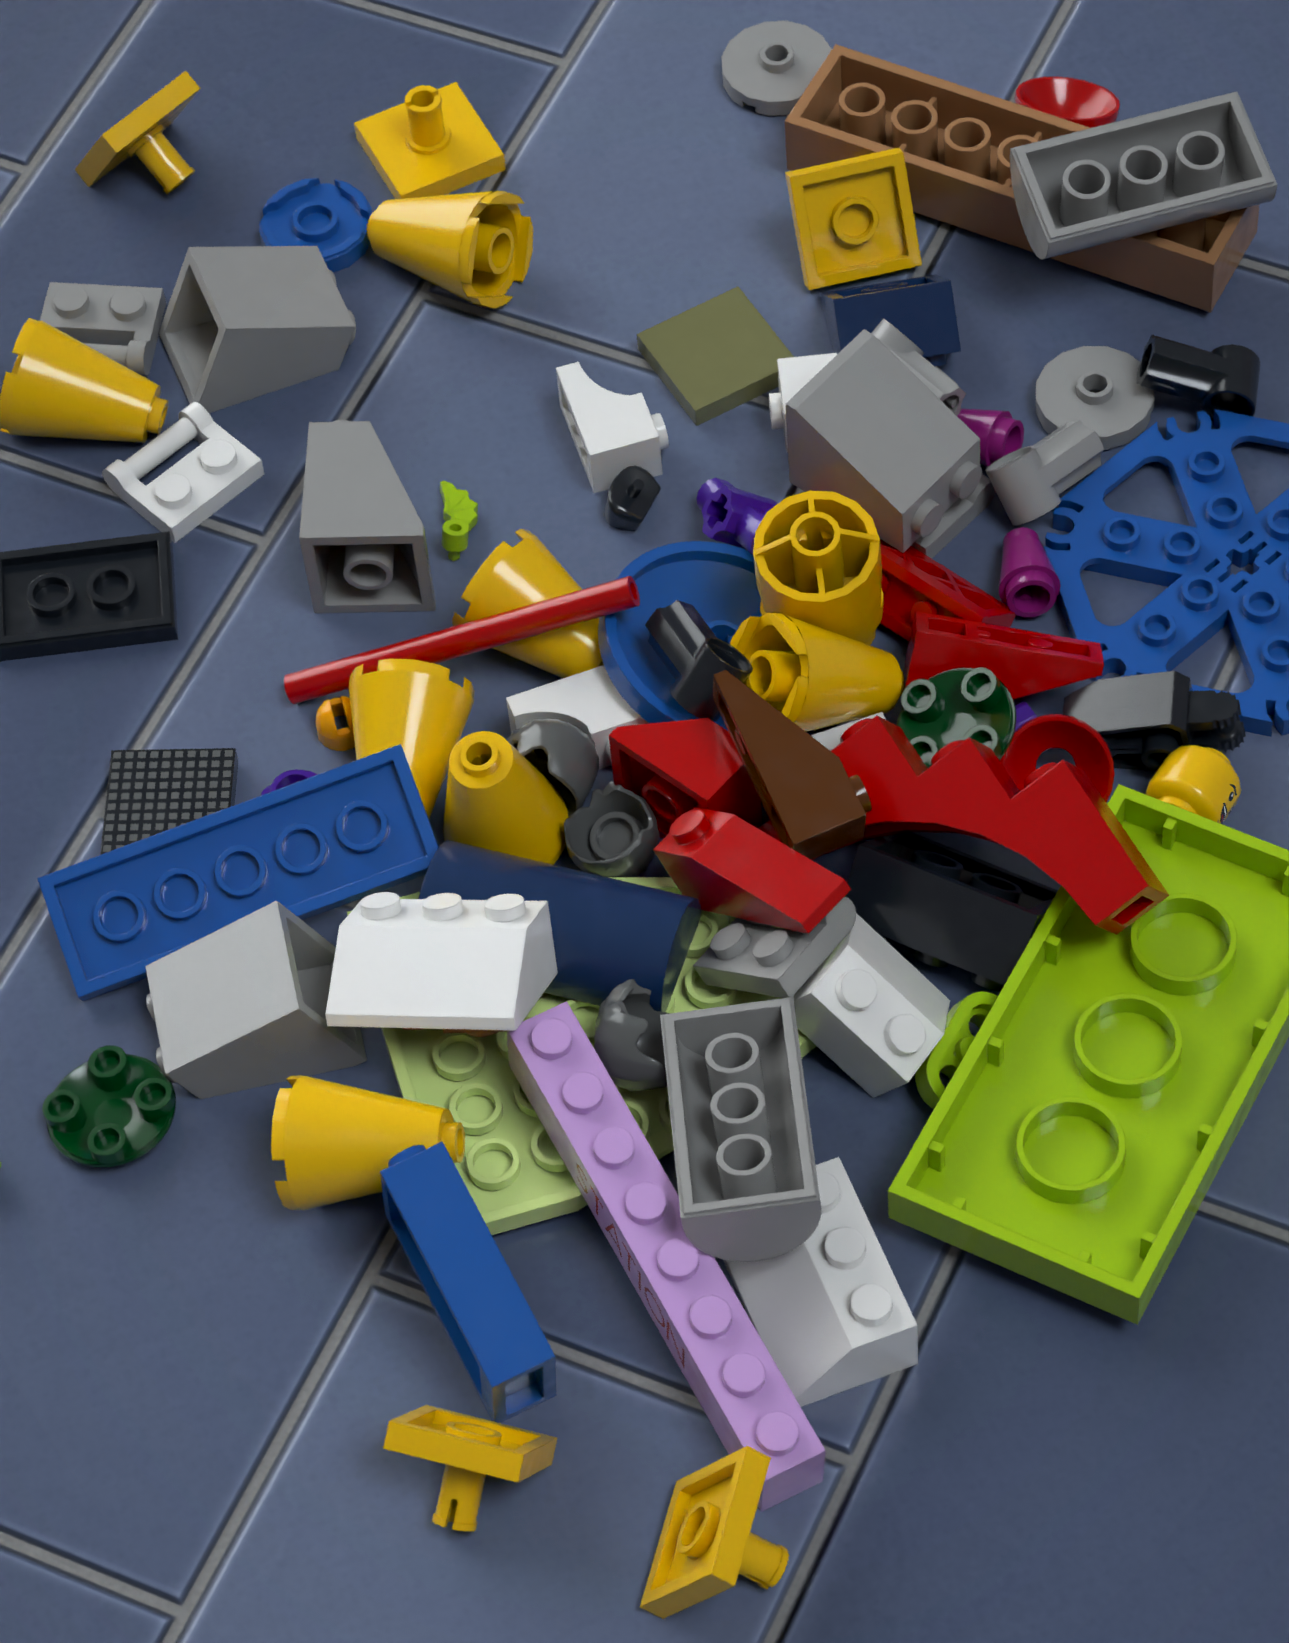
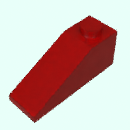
[902,611,1104,699]
[653,807,851,934]

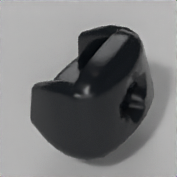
[604,465,661,530]

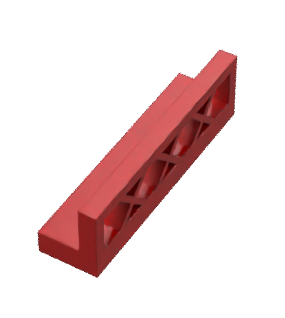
[880,539,1016,641]

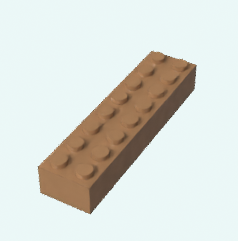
[785,44,1259,312]

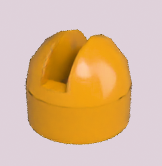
[315,696,355,751]

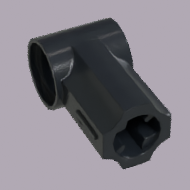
[1136,335,1260,421]
[645,600,753,722]

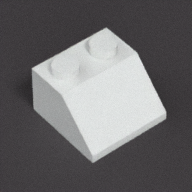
[793,913,950,1098]

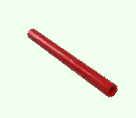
[284,576,640,704]

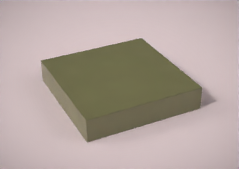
[636,286,794,426]

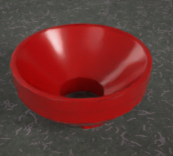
[1014,77,1120,128]
[999,714,1115,803]

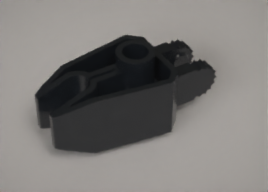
[1063,671,1246,771]

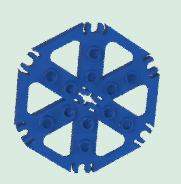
[1044,409,1289,737]

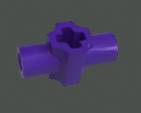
[696,477,778,555]

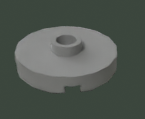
[722,21,832,116]
[1036,346,1154,450]

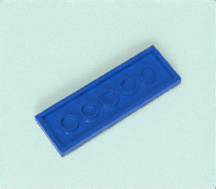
[37,744,439,1001]

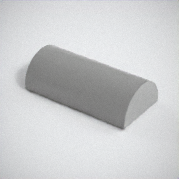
[1010,91,1278,260]
[660,997,821,1262]

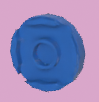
[259,178,372,273]

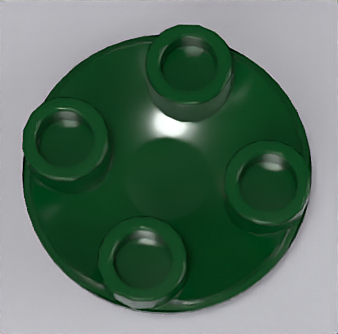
[897,667,1016,768]
[42,1045,176,1167]

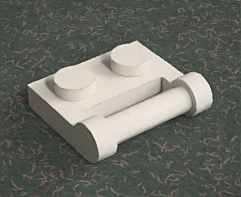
[102,402,264,543]

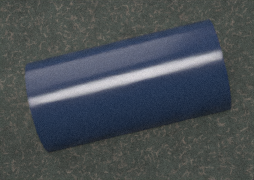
[418,840,702,1012]

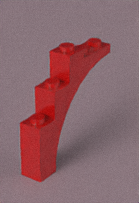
[759,715,1169,935]

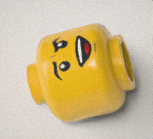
[1145,745,1241,824]

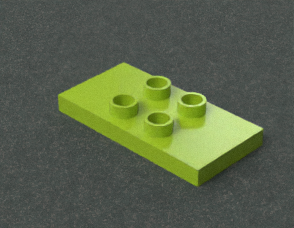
[888,784,1289,1325]

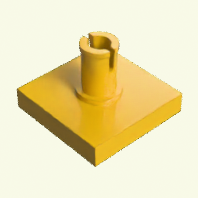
[74,71,201,194]
[354,82,506,199]
[785,148,922,290]
[383,1405,557,1532]
[640,1446,789,1619]

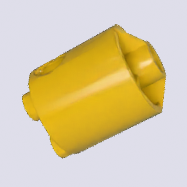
[753,490,884,645]

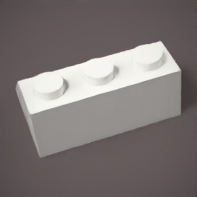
[325,892,558,1031]
[724,1157,918,1407]

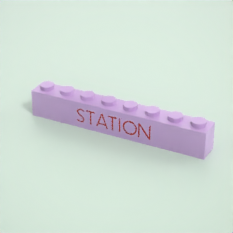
[507,1001,826,1512]

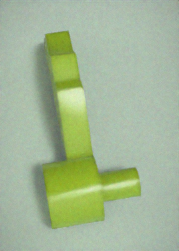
[440,481,478,560]

